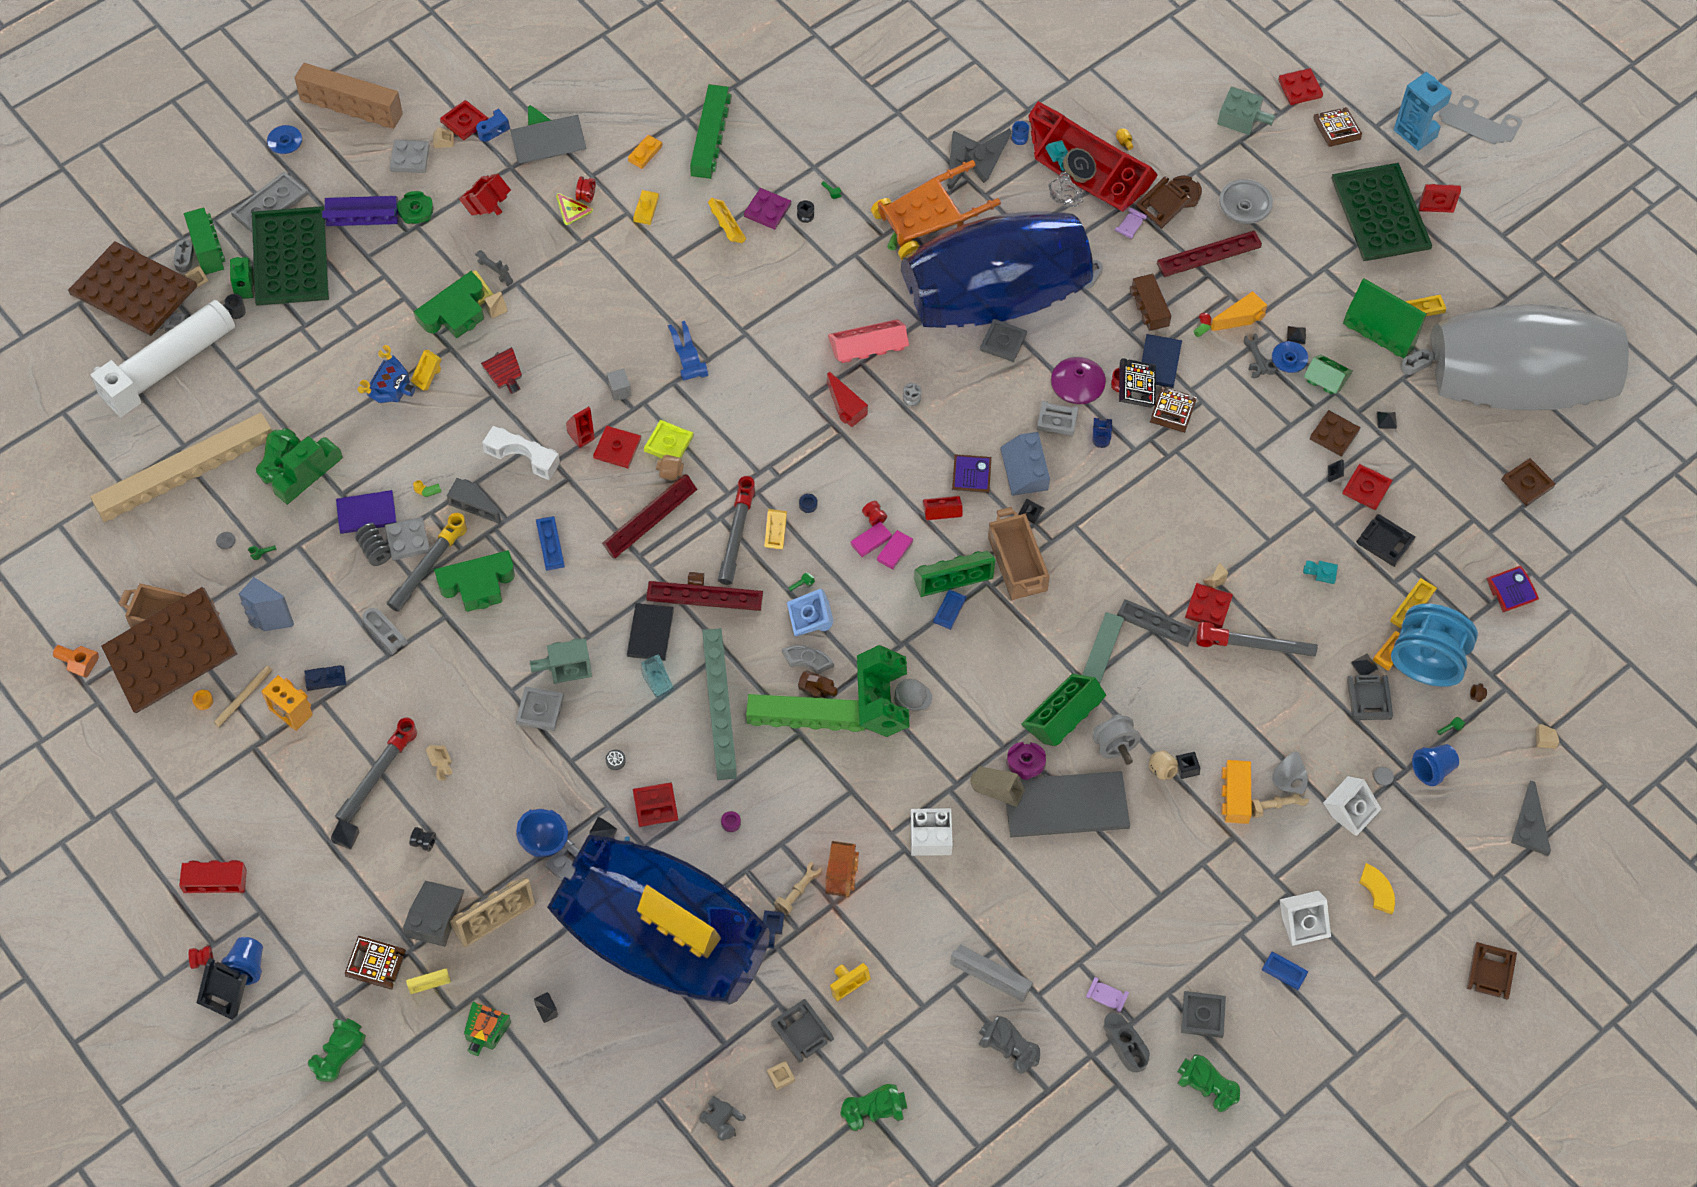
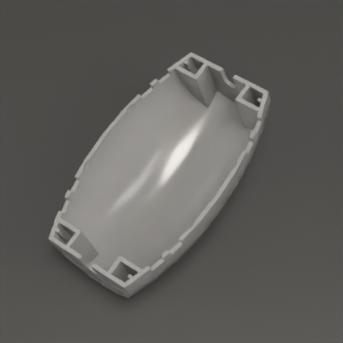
[1430,304,1629,410]

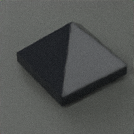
[1287,326,1306,344]
[1377,411,1397,429]
[1328,459,1344,482]
[1351,654,1378,675]

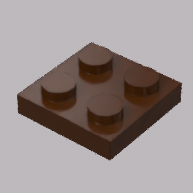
[1310,410,1361,457]
[1501,458,1556,506]

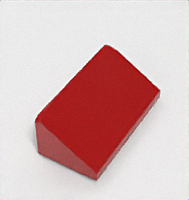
[923,496,963,520]

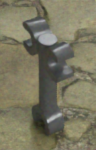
[475,250,513,286]
[1244,334,1277,378]

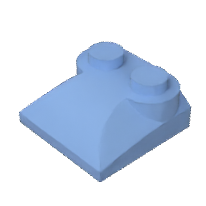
[787,589,833,636]

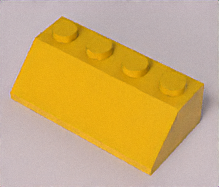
[637,885,721,958]

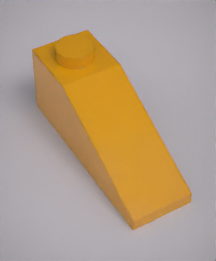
[1211,291,1267,331]

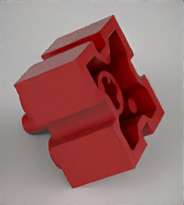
[459,174,511,216]

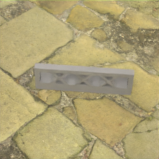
[950,944,1033,1002]

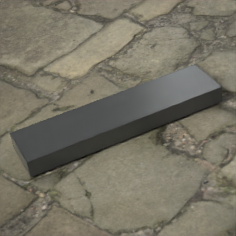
[1117,599,1196,647]

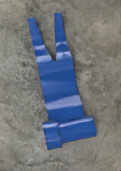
[668,321,708,381]

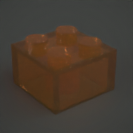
[825,841,859,897]

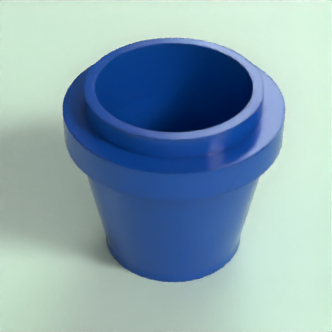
[1412,744,1459,787]
[221,937,263,985]

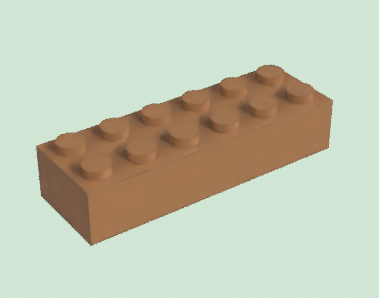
[294,62,403,129]

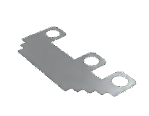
[1439,85,1522,145]

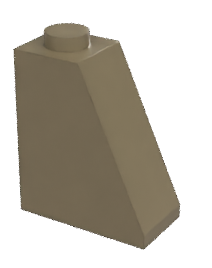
[970,766,1025,807]

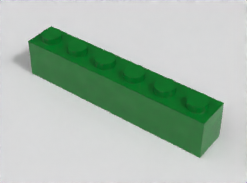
[690,84,732,179]

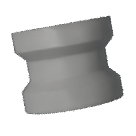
[903,383,921,406]

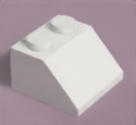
[1323,776,1381,836]
[1280,891,1331,946]

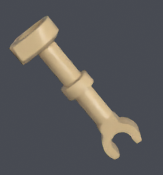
[1251,791,1309,819]
[774,862,822,915]

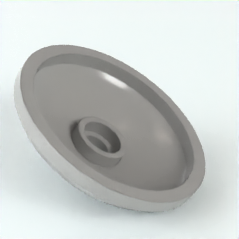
[1219,179,1273,224]

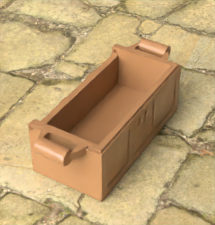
[988,507,1050,600]
[118,583,220,628]

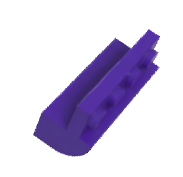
[322,196,399,226]

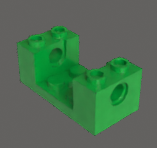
[857,645,910,737]

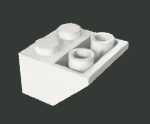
[911,808,953,856]

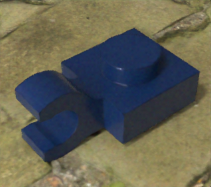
[762,910,785,949]

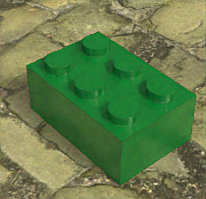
[183,207,226,275]

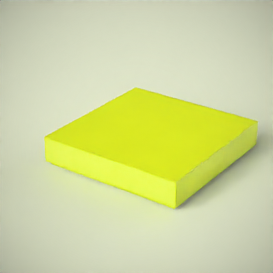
[644,420,694,458]

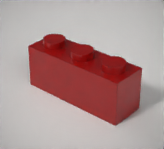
[179,860,247,893]

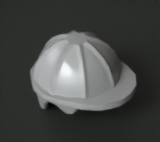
[894,679,932,711]

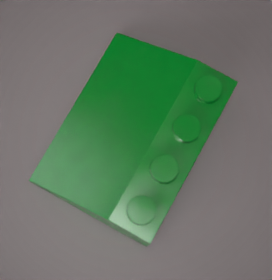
[1343,278,1427,359]

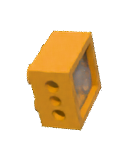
[261,675,313,731]

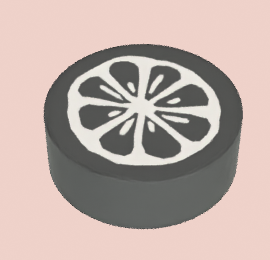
[605,749,626,770]

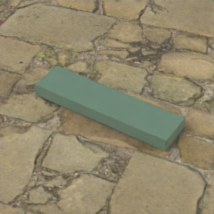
[1083,612,1124,684]

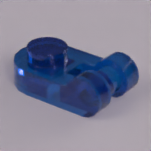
[1092,418,1112,448]

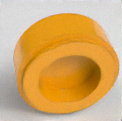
[192,690,213,710]

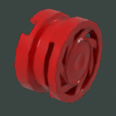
[576,176,596,203]

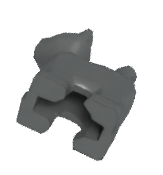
[699,1096,746,1141]

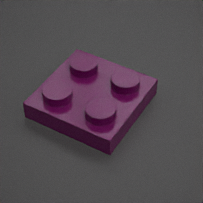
[744,188,791,230]

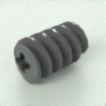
[355,523,391,566]

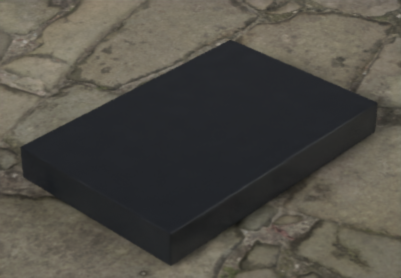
[627,603,674,661]

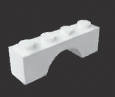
[482,426,560,480]

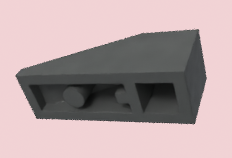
[447,478,501,524]

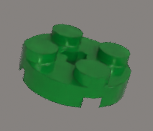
[397,191,434,224]

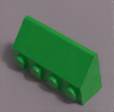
[914,551,996,597]
[1021,673,1107,746]

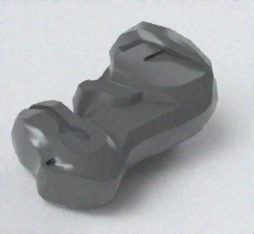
[979,1016,1040,1074]

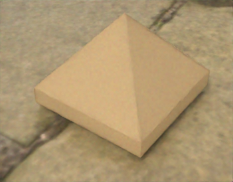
[184,265,209,289]

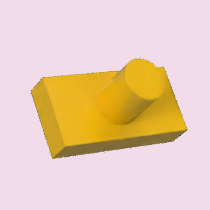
[633,190,659,225]
[410,349,442,391]
[764,509,787,549]
[830,963,871,1002]

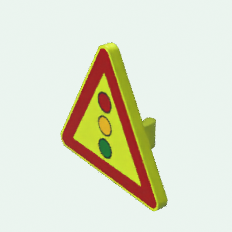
[556,193,593,225]

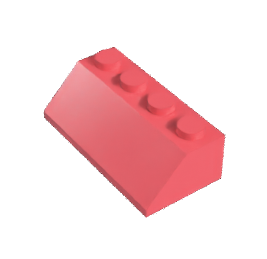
[828,319,909,363]

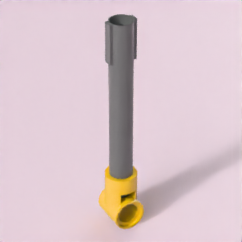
[386,513,467,612]

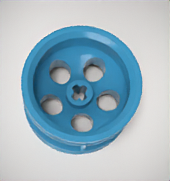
[1391,604,1478,687]

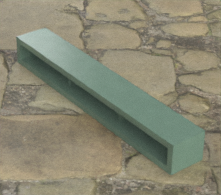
[702,628,737,780]

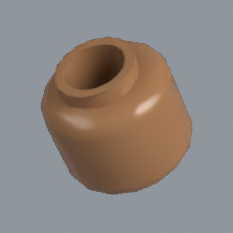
[656,455,684,481]

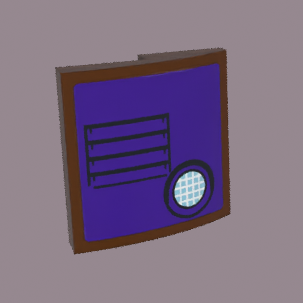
[952,454,992,493]

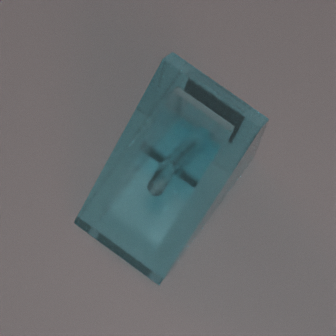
[641,654,674,698]

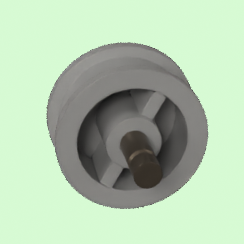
[1093,714,1141,765]

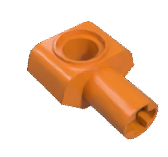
[53,645,99,678]

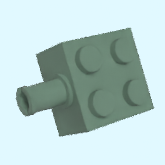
[1217,86,1275,135]
[530,638,592,684]

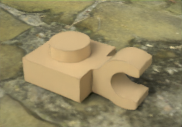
[426,745,452,781]

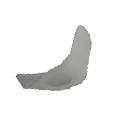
[1272,752,1308,795]

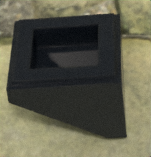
[1018,498,1045,524]

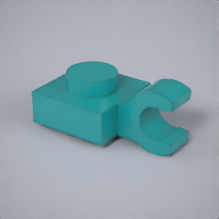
[1045,140,1068,171]
[1303,560,1338,584]

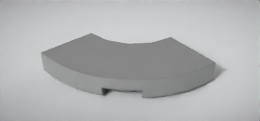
[782,645,834,674]

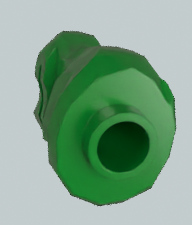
[256,428,301,484]
[308,1018,366,1082]
[1177,1054,1240,1112]
[840,1084,908,1131]

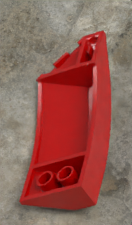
[1028,101,1158,212]

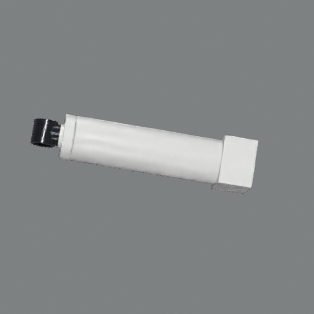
[90,294,246,418]

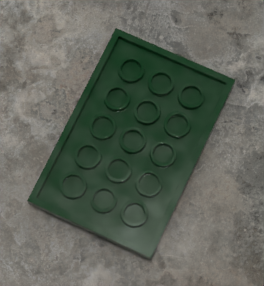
[1331,162,1432,261]
[252,206,329,306]

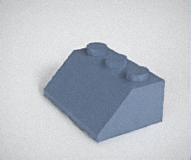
[1000,432,1050,496]
[239,577,294,631]

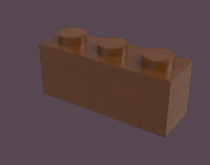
[1130,273,1172,331]

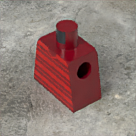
[481,347,522,394]

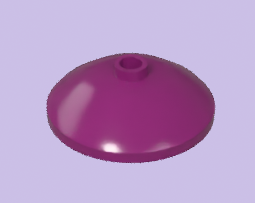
[1051,357,1106,404]

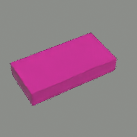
[850,522,892,557]
[877,530,913,569]

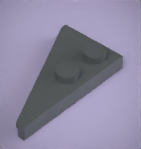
[965,128,1012,183]
[947,131,981,190]
[1511,780,1551,856]

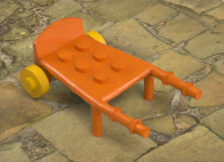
[871,160,1001,262]

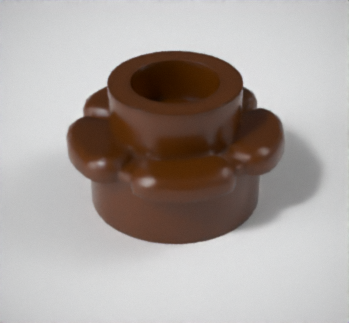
[1470,683,1487,702]

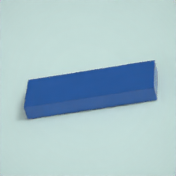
[536,516,565,571]

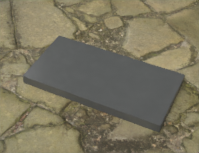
[1006,771,1130,838]

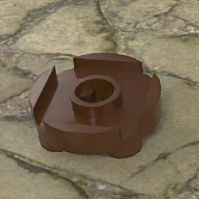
[1172,175,1202,208]

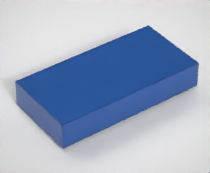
[933,589,966,630]
[1262,951,1309,990]

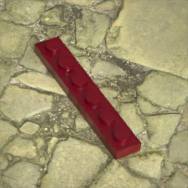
[1157,230,1262,277]
[602,474,698,558]
[646,581,763,611]

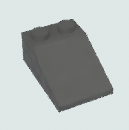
[403,881,464,947]

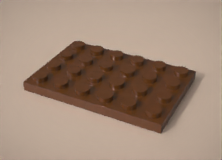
[68,241,197,336]
[101,587,238,713]

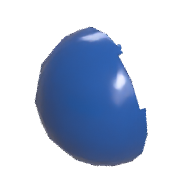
[516,809,568,858]

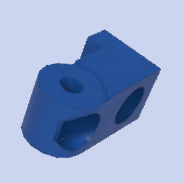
[476,108,510,142]

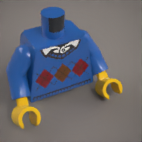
[357,345,416,403]

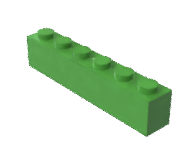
[746,694,865,732]

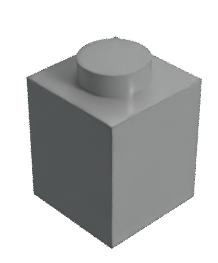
[606,368,632,401]

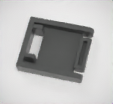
[1347,675,1393,721]
[771,999,834,1063]

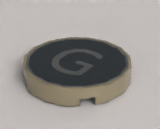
[1063,148,1096,183]

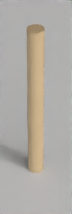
[214,665,272,727]

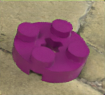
[1006,742,1046,780]

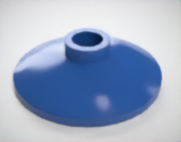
[267,125,302,154]
[1272,341,1308,373]

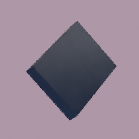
[1141,334,1182,388]

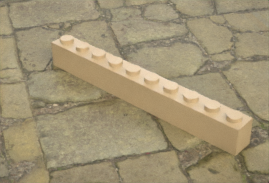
[90,413,272,522]

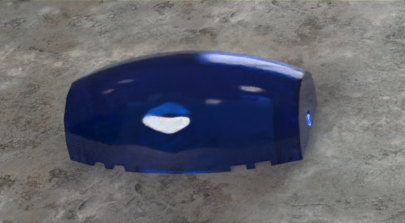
[901,211,1093,328]
[547,835,770,1005]

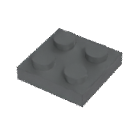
[980,319,1027,362]
[1181,991,1226,1038]

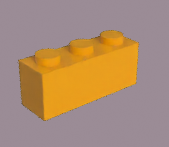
[1221,760,1252,824]

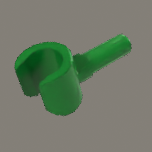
[821,181,842,199]
[248,545,277,560]
[788,573,815,592]
[1437,717,1465,735]

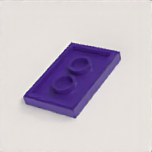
[336,490,397,534]

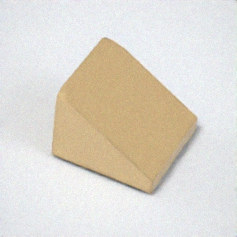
[433,127,454,148]

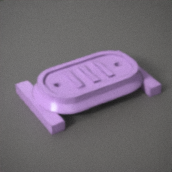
[1115,207,1147,239]
[1086,977,1129,1013]

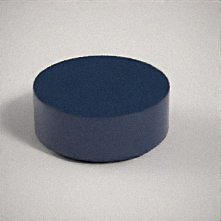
[799,494,818,513]

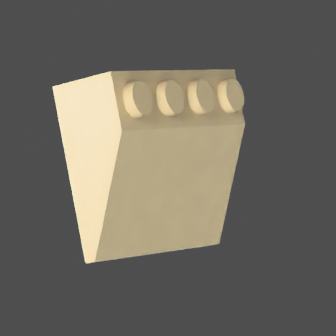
[450,878,535,948]

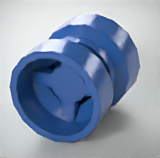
[1011,121,1029,145]

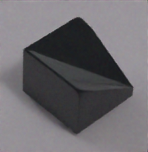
[1176,751,1201,779]
[589,817,617,846]
[331,820,360,849]
[534,992,558,1023]

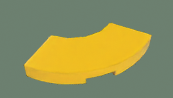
[1359,863,1395,915]

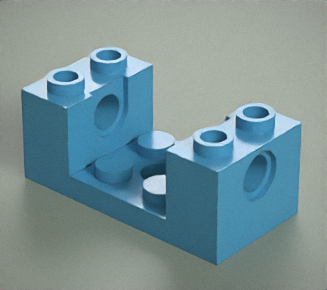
[1394,71,1452,151]

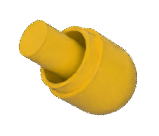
[1116,128,1134,150]

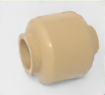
[1149,750,1178,780]

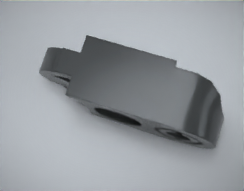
[1103,1012,1150,1073]

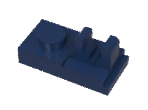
[304,665,346,691]

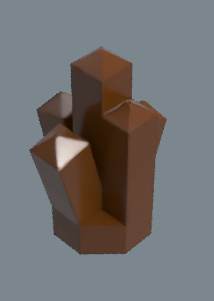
[798,670,838,698]

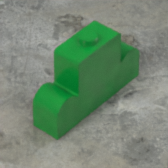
[413,271,485,338]
[272,436,343,505]
[434,550,515,612]

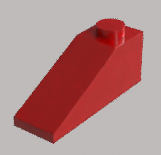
[827,371,868,427]
[566,406,595,448]

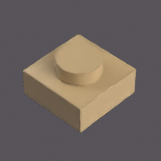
[767,1061,795,1091]

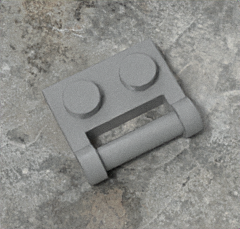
[1037,400,1079,436]
[545,839,600,892]

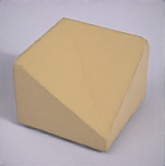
[484,292,507,319]
[1203,563,1228,588]
[1536,724,1559,749]

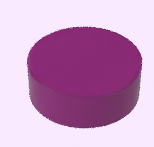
[721,811,741,832]

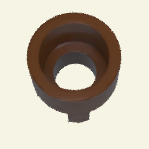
[688,572,705,586]

